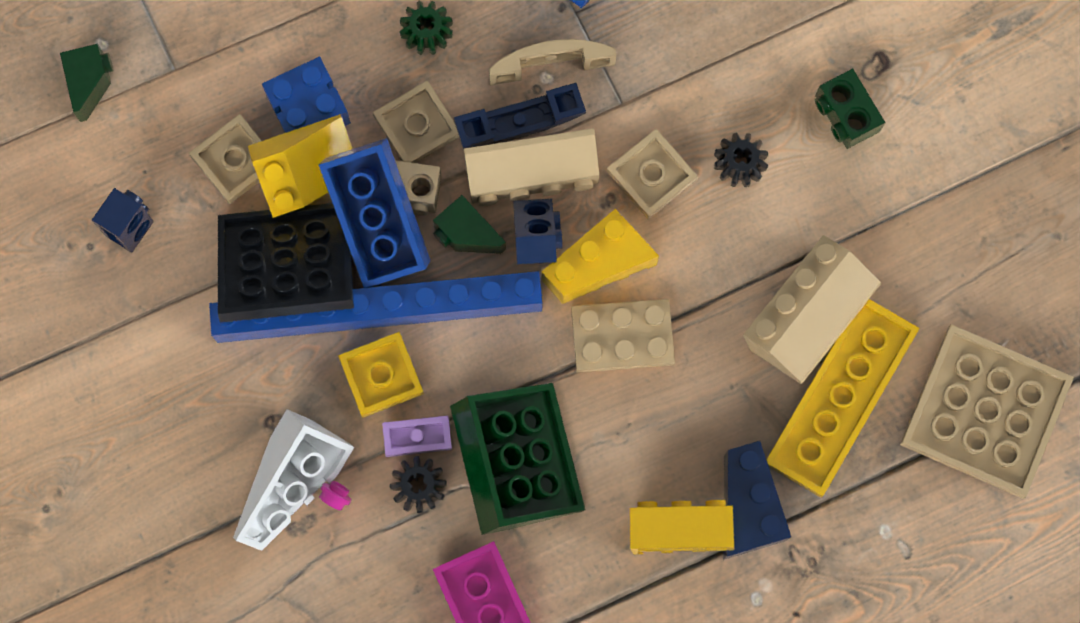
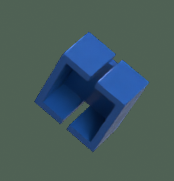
[262,56,351,133]

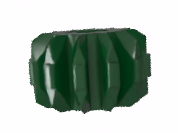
[400,0,453,56]

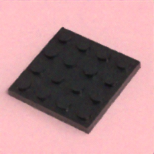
[218,203,354,323]

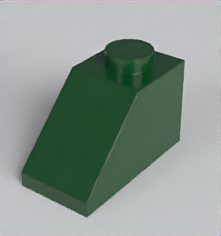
[60,43,113,122]
[433,195,506,254]

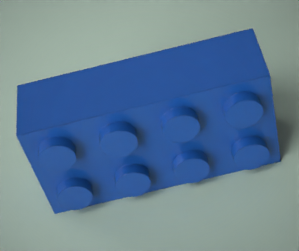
[319,138,431,288]

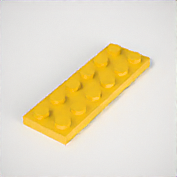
[766,299,920,498]

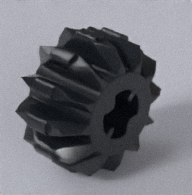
[714,133,768,188]
[390,456,447,514]

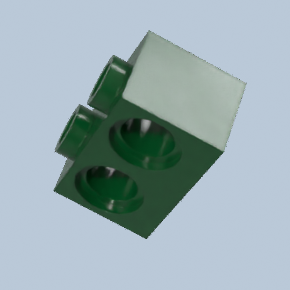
[815,68,886,149]

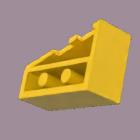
[541,208,659,304]
[629,500,734,555]

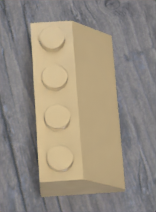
[464,128,599,206]
[743,235,881,384]

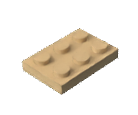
[571,299,675,373]

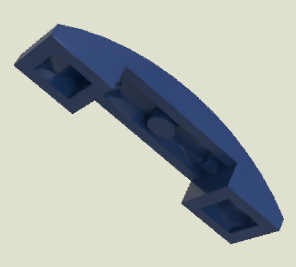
[454,83,586,149]

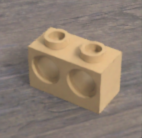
[395,160,442,215]

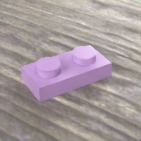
[382,415,452,457]

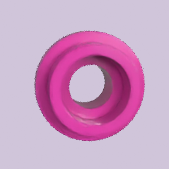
[319,481,352,510]

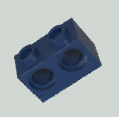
[92,188,154,253]
[513,199,562,264]

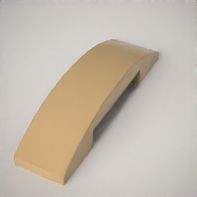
[489,39,617,86]

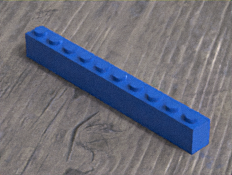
[209,271,543,343]

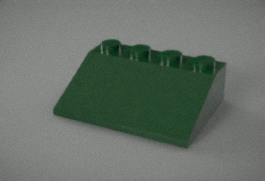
[450,383,586,535]

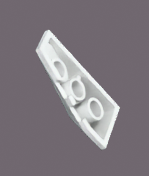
[233,409,354,551]

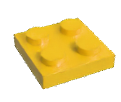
[338,331,424,418]

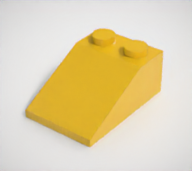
[248,114,352,218]

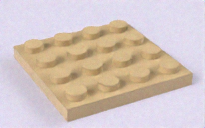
[900,324,1074,499]

